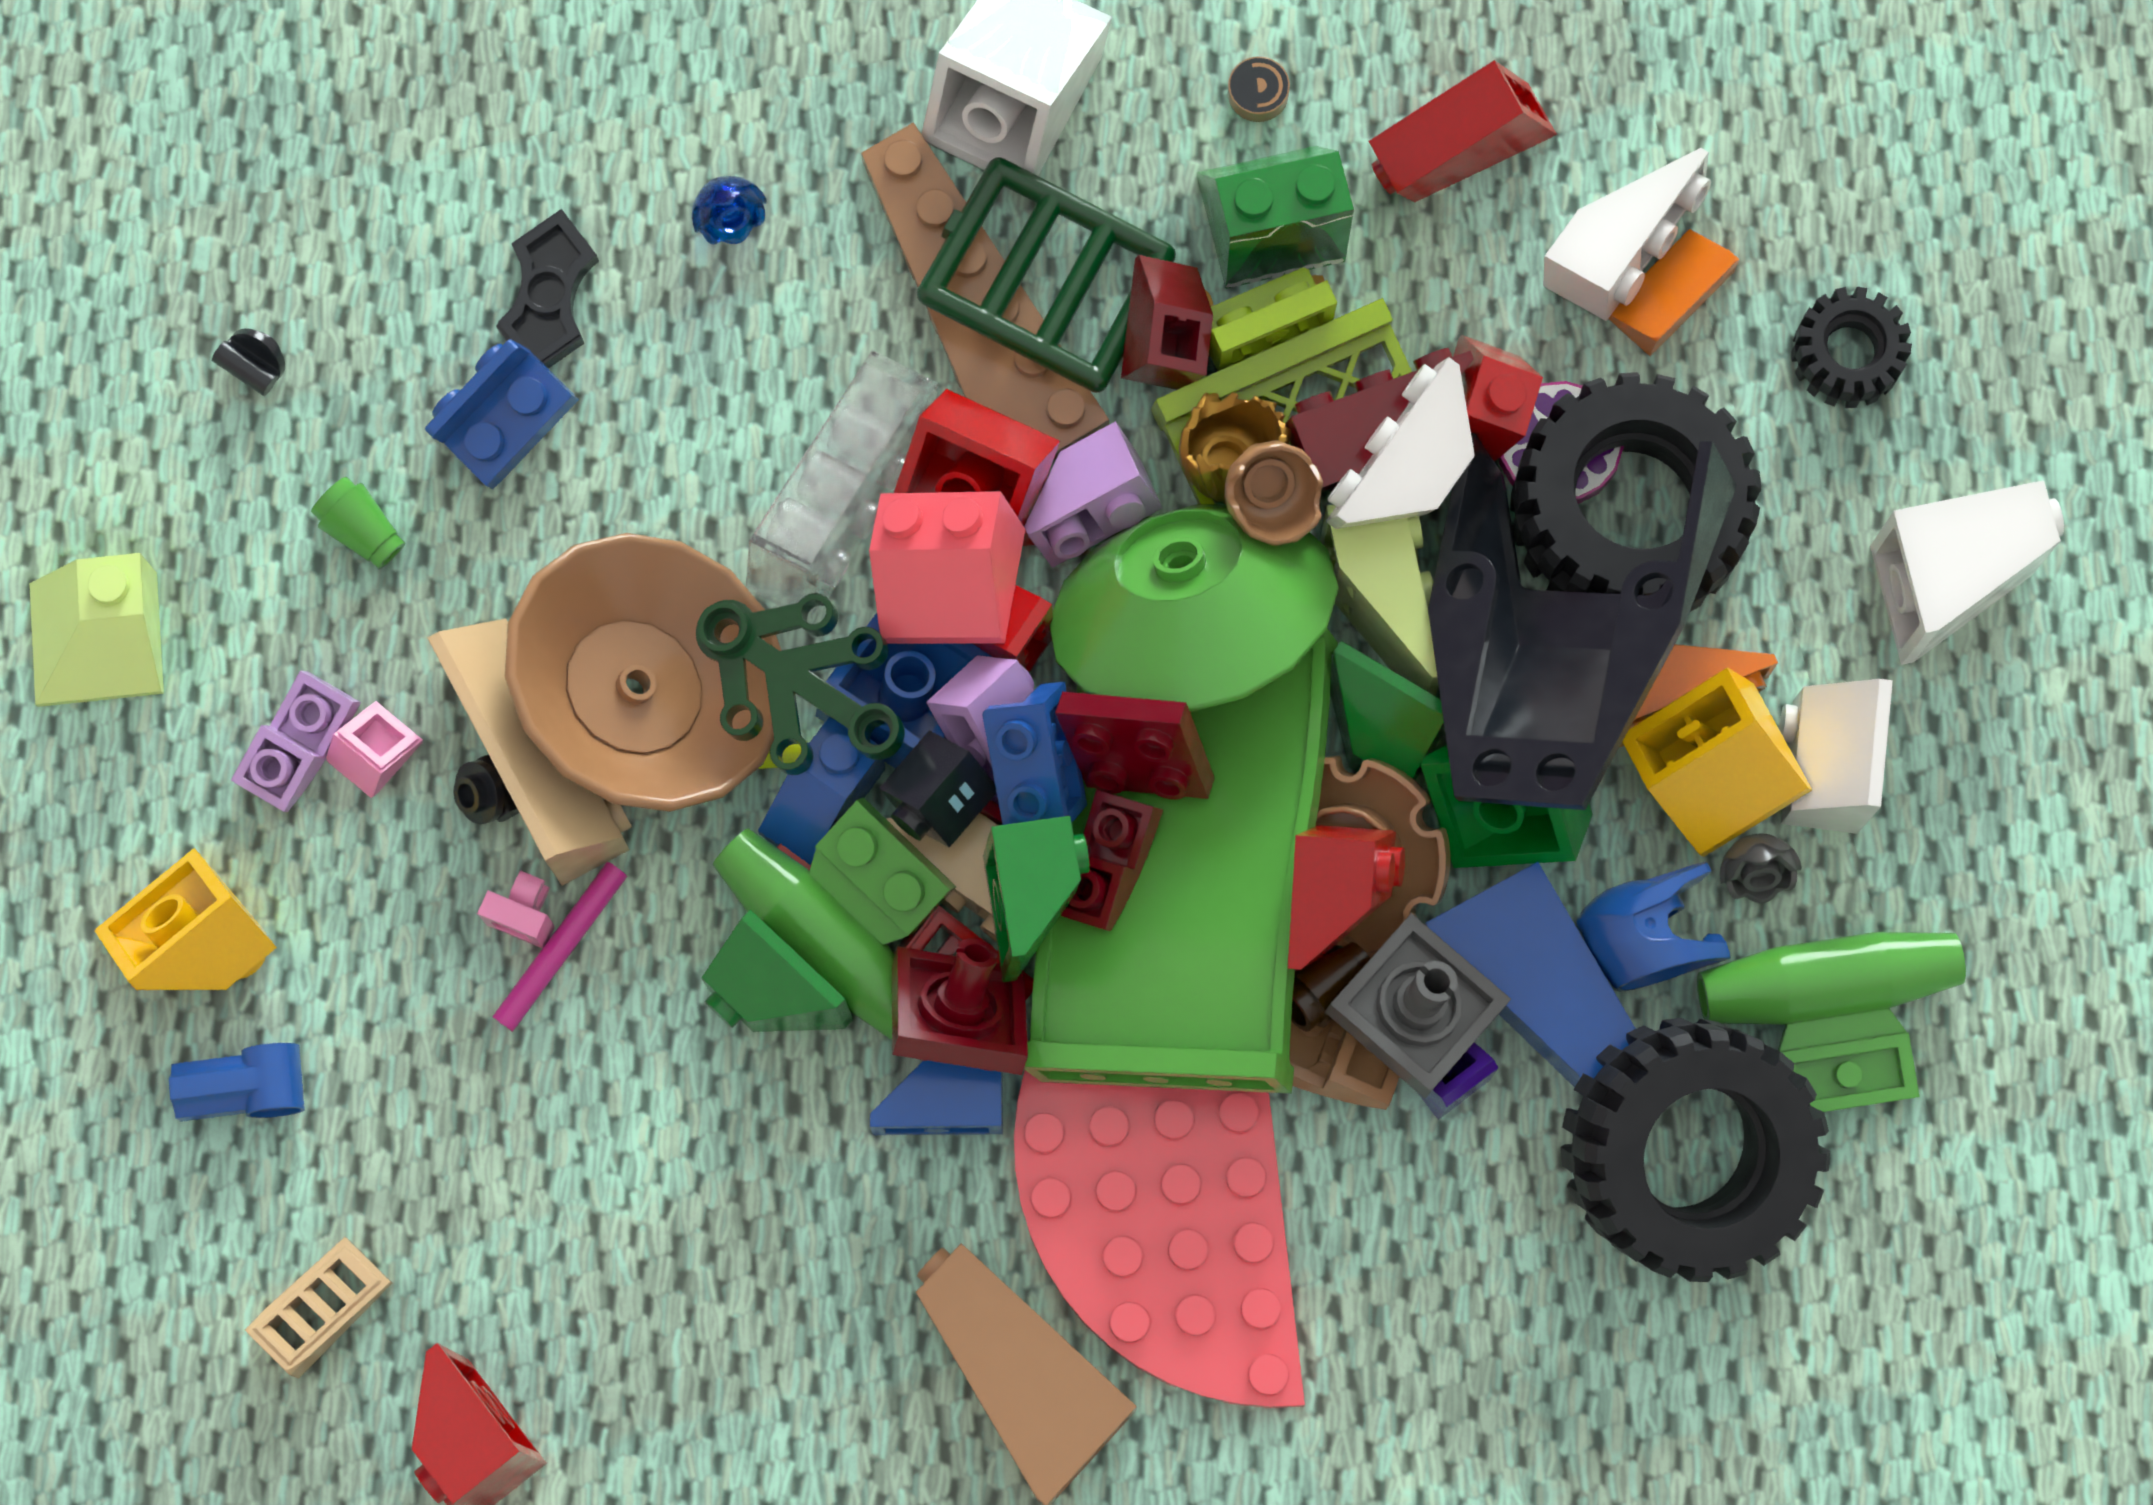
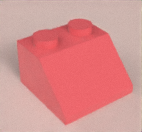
[869,491,1026,644]

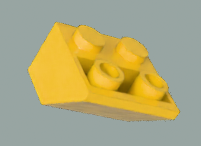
[1622,667,1812,857]

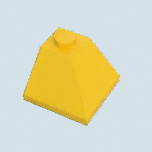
[94,848,277,990]

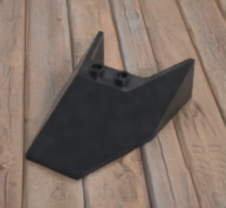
[1428,433,1737,810]

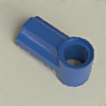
[169,1043,305,1122]

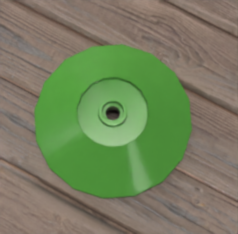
[1049,504,1339,712]

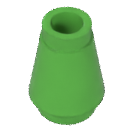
[311,476,406,569]

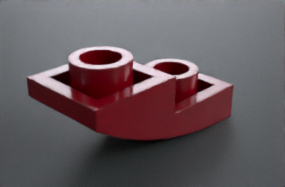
[1061,790,1163,931]

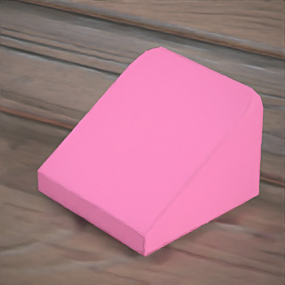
[326,701,423,798]

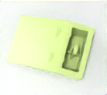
[1320,505,1439,696]

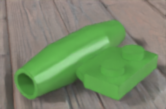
[713,797,956,1040]
[1697,932,1966,1112]

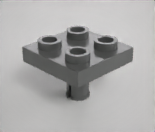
[1325,913,1511,1099]

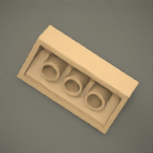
[427,618,632,886]

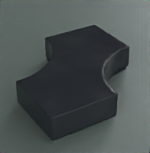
[496,209,599,369]

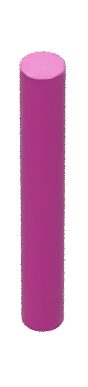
[492,861,628,1032]

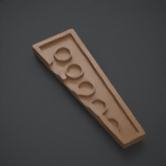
[861,122,1109,459]

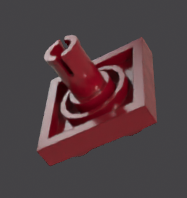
[1055,692,1215,800]
[892,938,1028,1075]

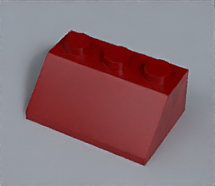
[411,1343,547,1505]

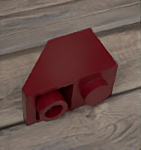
[1121,255,1213,390]

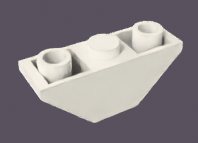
[1325,357,1475,529]

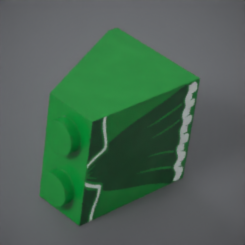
[1197,146,1354,289]

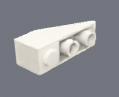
[1543,148,1711,321]

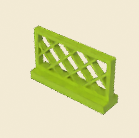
[1151,298,1412,504]

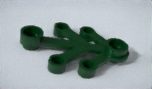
[696,593,905,775]

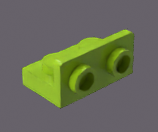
[1209,267,1338,371]

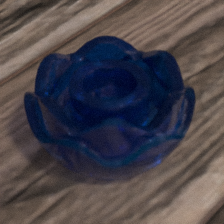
[691,176,767,245]

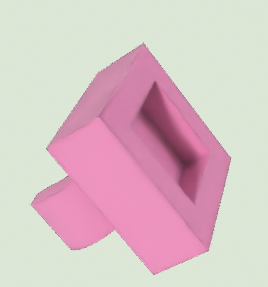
[477,871,555,948]

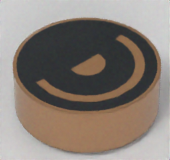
[1228,57,1290,122]

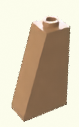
[916,1243,1137,1505]

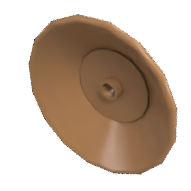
[505,533,782,812]

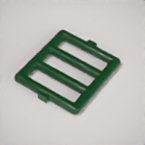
[917,157,1176,393]

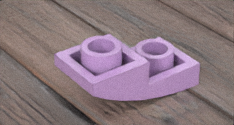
[231,670,361,812]

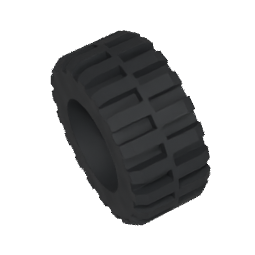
[1510,372,1762,613]
[1560,1018,1830,1282]

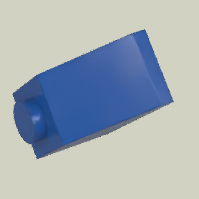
[758,717,885,865]
[870,1061,1003,1135]

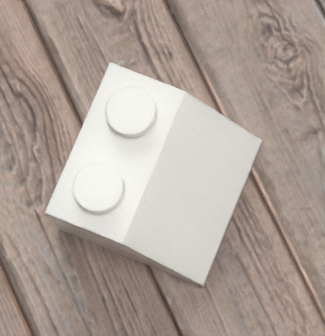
[1779,679,1893,834]

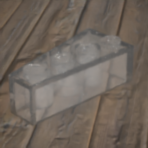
[746,350,938,624]

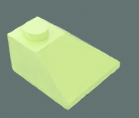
[29,553,164,707]

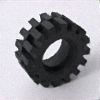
[1791,287,1912,408]

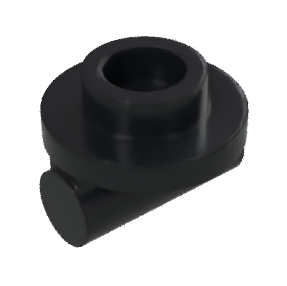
[211,328,285,396]
[453,755,519,825]

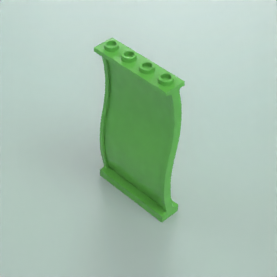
[1024,628,1338,1094]

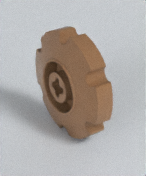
[1316,756,1450,959]

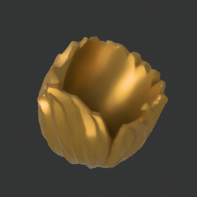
[1179,392,1291,504]

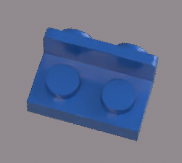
[425,339,579,489]
[982,682,1087,825]

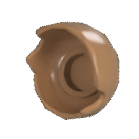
[1225,440,1323,546]

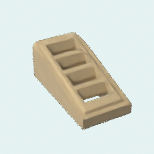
[245,1237,392,1379]

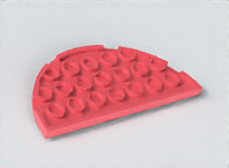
[1014,1070,1305,1408]

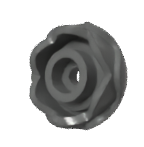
[1719,833,1802,903]

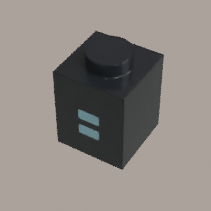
[879,730,997,848]

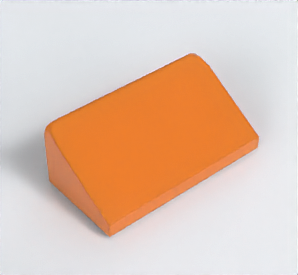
[1608,229,1740,356]

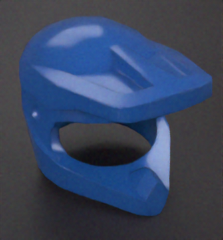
[1576,862,1731,992]

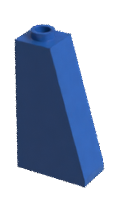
[1425,862,1636,1087]

